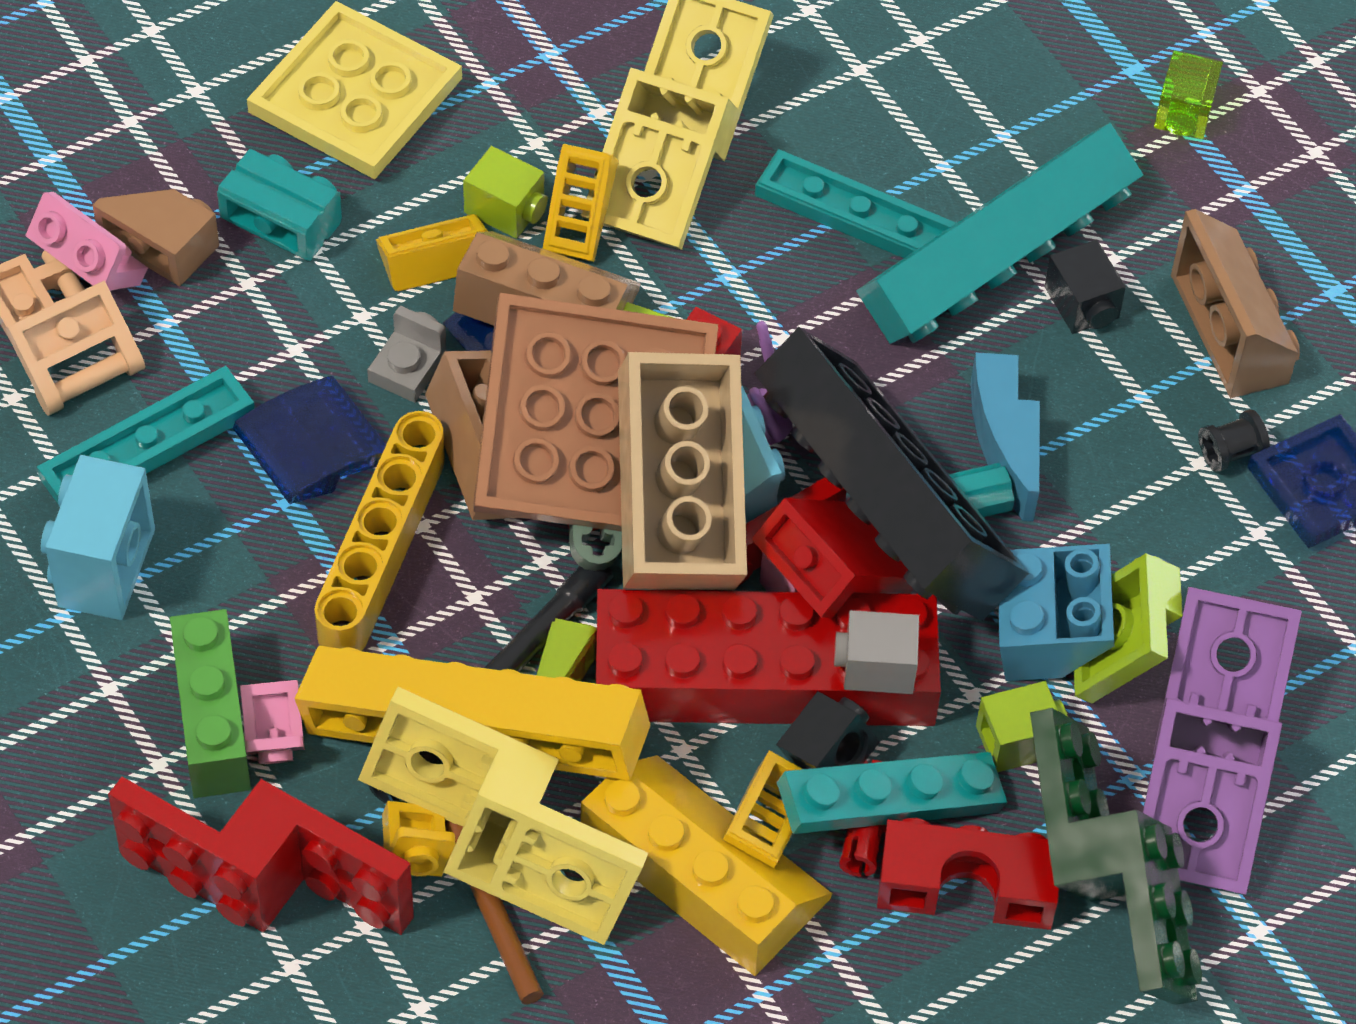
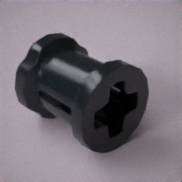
[1198,409,1270,472]

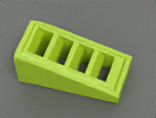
[537,618,597,681]

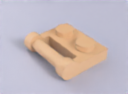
[4,280,145,416]

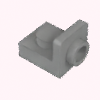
[367,306,446,403]

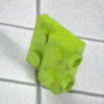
[1074,553,1183,704]

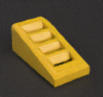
[542,144,619,262]
[722,750,802,868]

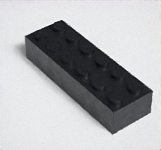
[754,327,1029,621]

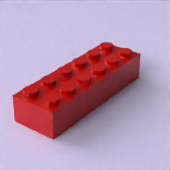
[596,589,941,726]

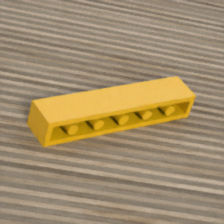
[294,646,650,781]

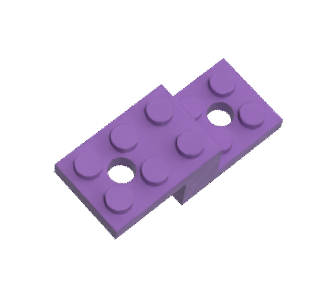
[1142,587,1302,895]

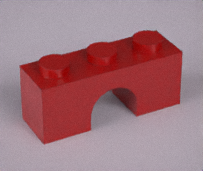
[877,818,1059,930]

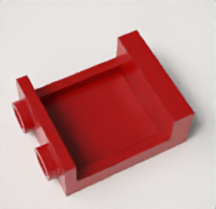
[751,498,914,618]

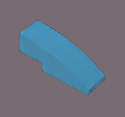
[970,352,1040,522]

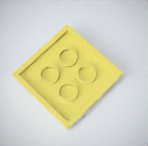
[247,1,462,179]

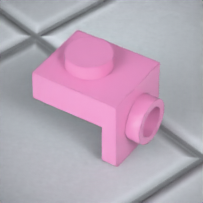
[240,680,305,764]

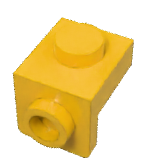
[382,801,456,877]

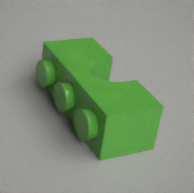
[170,609,251,798]

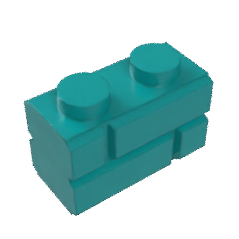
[217,149,342,261]

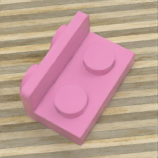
[25,192,148,291]

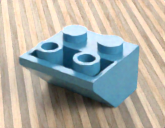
[999,544,1115,681]

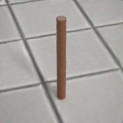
[445,820,544,1005]

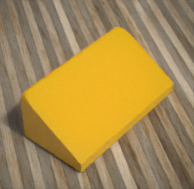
[376,214,488,291]

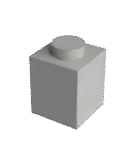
[834,610,919,694]

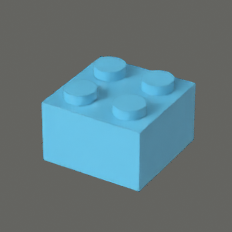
[41,455,155,620]

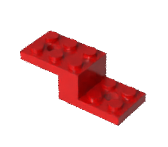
[108,776,414,935]

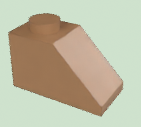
[92,189,219,287]

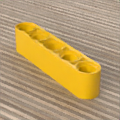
[314,411,445,651]

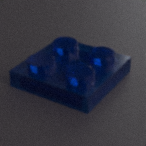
[1247,414,1356,549]

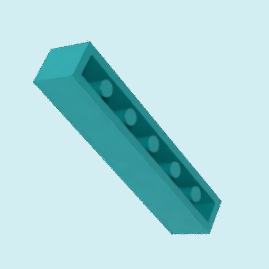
[856,122,1143,344]

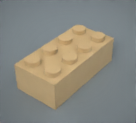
[618,352,747,590]

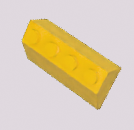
[581,755,832,976]

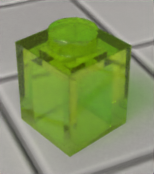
[1154,50,1223,140]

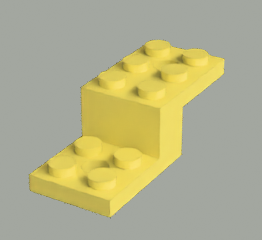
[581,0,774,250]
[358,687,648,945]

